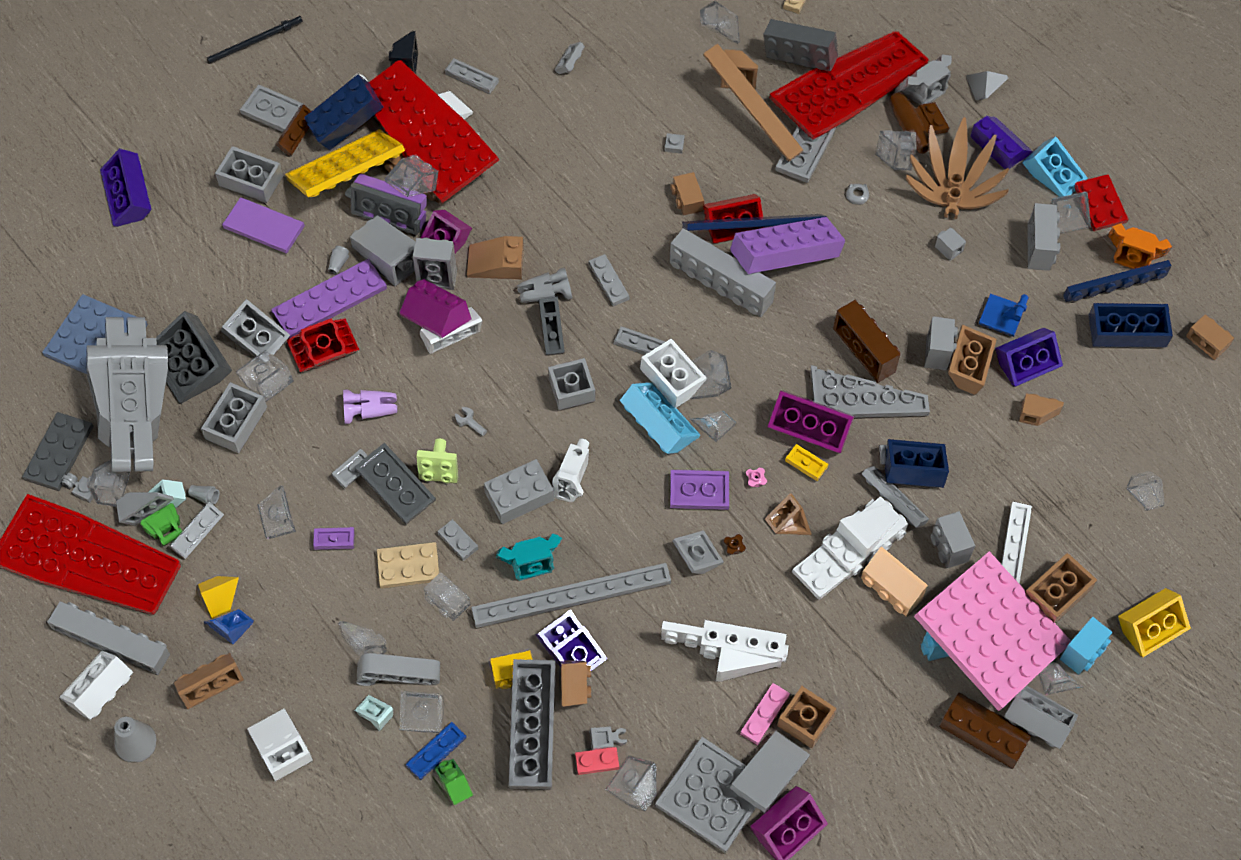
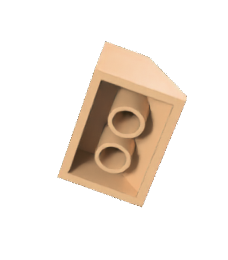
[861,546,928,617]

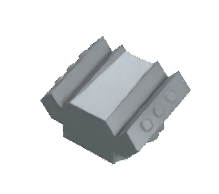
[894,55,952,105]

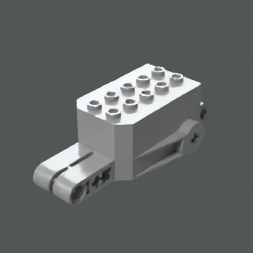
[86,317,168,472]

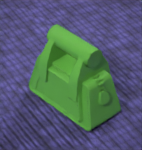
[140,503,182,546]

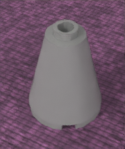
[114,717,157,762]

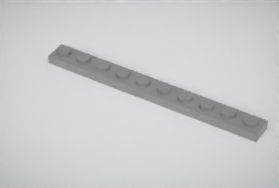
[472,563,671,628]

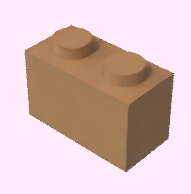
[671,172,704,216]
[1186,314,1234,360]

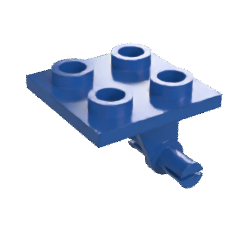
[979,293,1029,337]

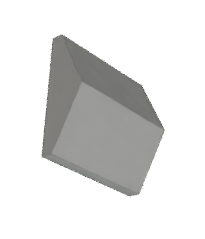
[673,530,724,574]

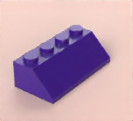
[100,148,152,227]

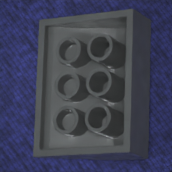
[156,311,232,404]

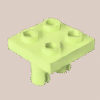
[416,438,458,483]

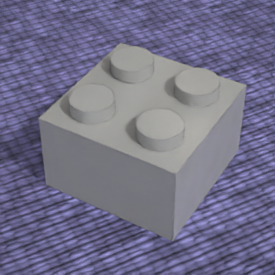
[924,317,958,370]
[548,358,595,410]
[931,511,975,569]

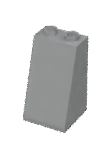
[350,215,415,286]

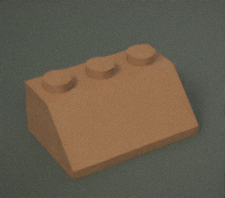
[948,325,997,395]
[174,653,244,709]

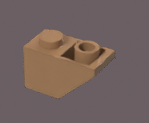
[1019,393,1064,426]

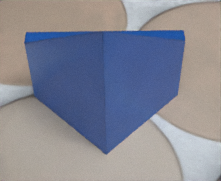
[204,609,254,644]

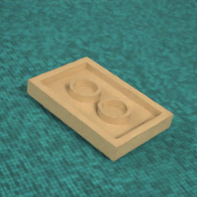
[377,542,440,589]

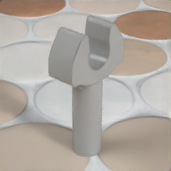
[455,407,487,436]

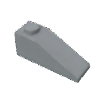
[116,492,174,526]

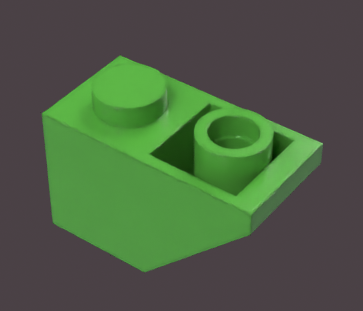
[434,759,473,805]

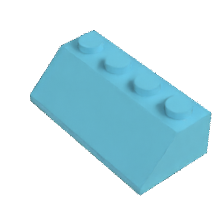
[620,382,700,454]

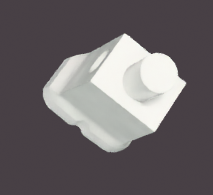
[552,439,589,502]

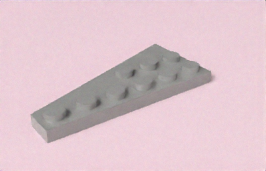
[810,365,930,418]

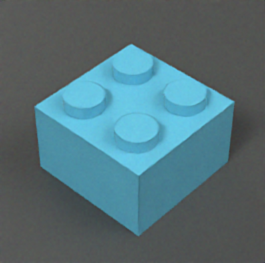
[1060,617,1112,675]

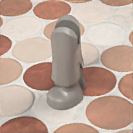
[517,267,573,303]

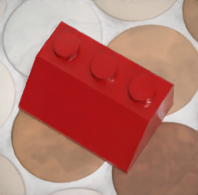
[703,194,765,243]

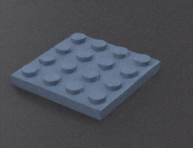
[42,294,148,374]

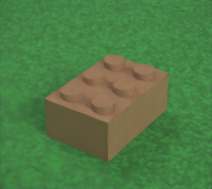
[1025,553,1097,623]

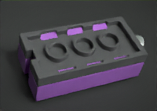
[345,174,427,235]

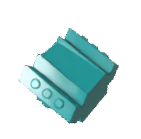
[495,533,562,581]

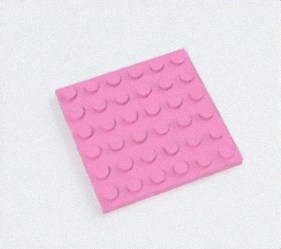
[914,551,1071,711]

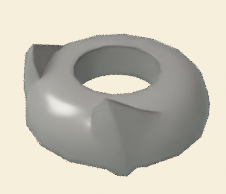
[846,184,869,205]

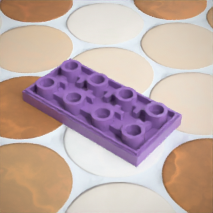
[222,197,305,254]

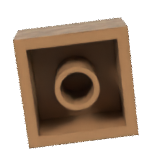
[777,686,837,749]

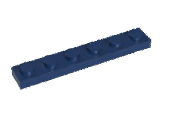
[1063,260,1172,302]

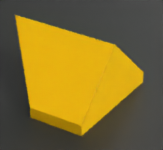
[198,576,239,619]

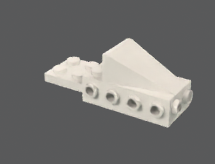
[792,496,908,600]
[661,620,789,682]

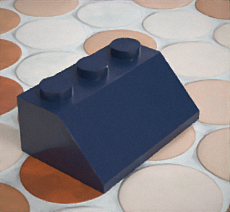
[885,439,949,488]

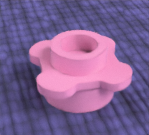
[746,468,767,487]

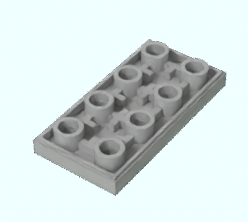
[730,731,810,813]

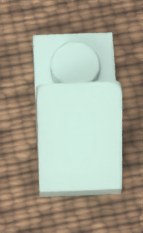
[355,695,393,731]

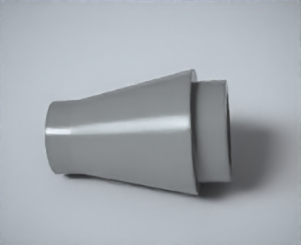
[328,246,349,274]
[188,485,220,504]

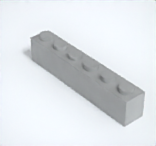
[47,601,170,675]

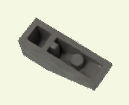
[538,297,565,355]

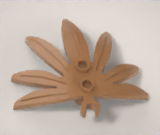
[906,117,1009,219]

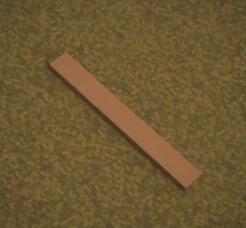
[703,43,803,162]

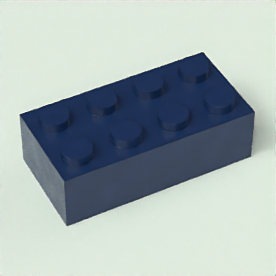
[304,74,384,151]
[1089,303,1173,347]

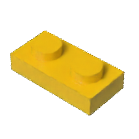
[785,444,828,481]

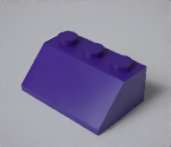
[970,116,1033,169]
[995,328,1063,387]

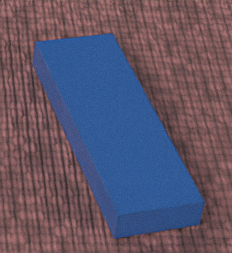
[406,722,466,781]

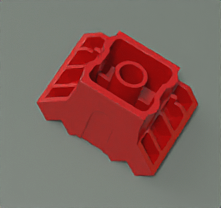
[287,318,360,372]

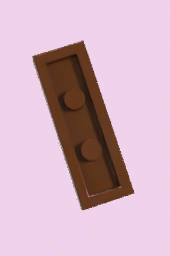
[276,104,311,156]

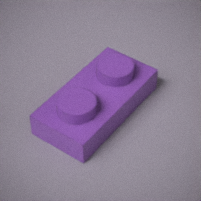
[313,527,355,550]

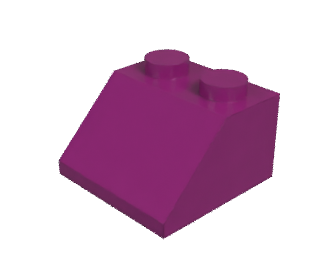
[421,209,472,253]

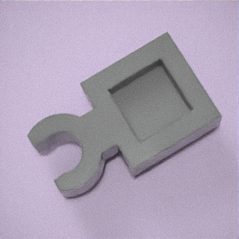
[589,727,627,750]

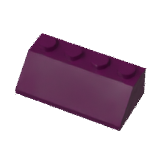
[400,279,472,338]

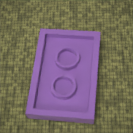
[670,470,729,510]

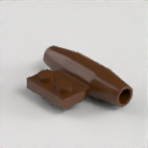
[890,92,949,154]

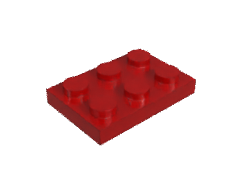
[1074,174,1129,231]

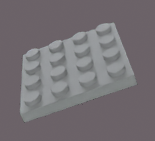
[655,737,757,853]

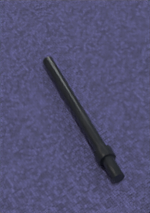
[207,16,303,63]

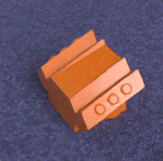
[1108,223,1172,269]

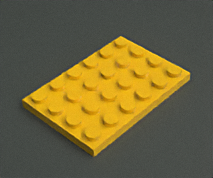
[285,129,405,197]

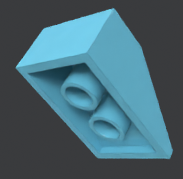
[1022,137,1087,200]

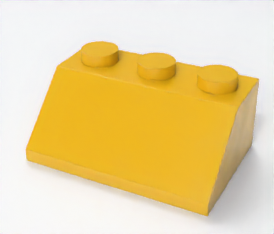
[1118,588,1191,657]

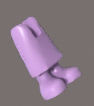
[343,389,397,424]

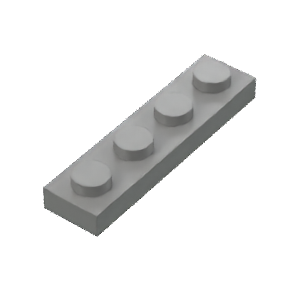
[862,466,929,528]

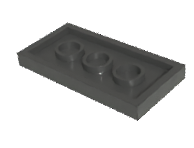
[22,412,94,491]
[355,443,436,525]

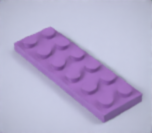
[271,259,387,339]

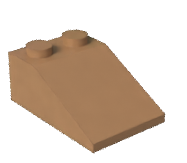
[467,236,524,280]

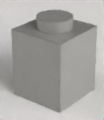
[935,228,966,261]

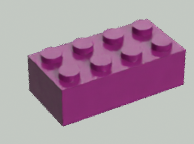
[768,390,855,453]

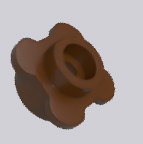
[724,534,746,555]

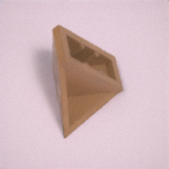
[765,493,812,535]

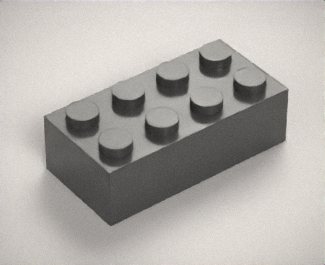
[763,19,838,71]

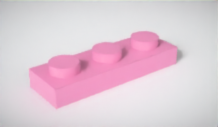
[740,683,790,745]

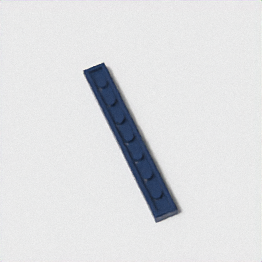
[682,214,827,231]

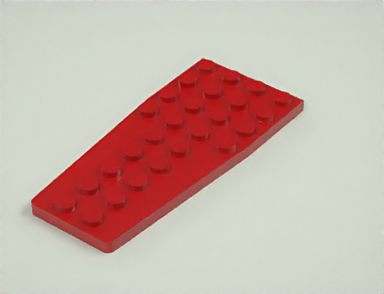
[769,31,929,140]
[369,60,499,203]
[0,494,181,615]

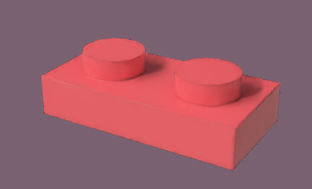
[575,747,619,775]

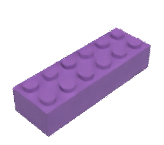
[730,217,845,274]

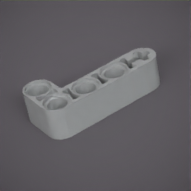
[357,653,440,686]

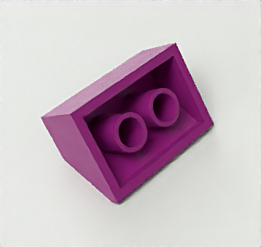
[750,786,828,860]

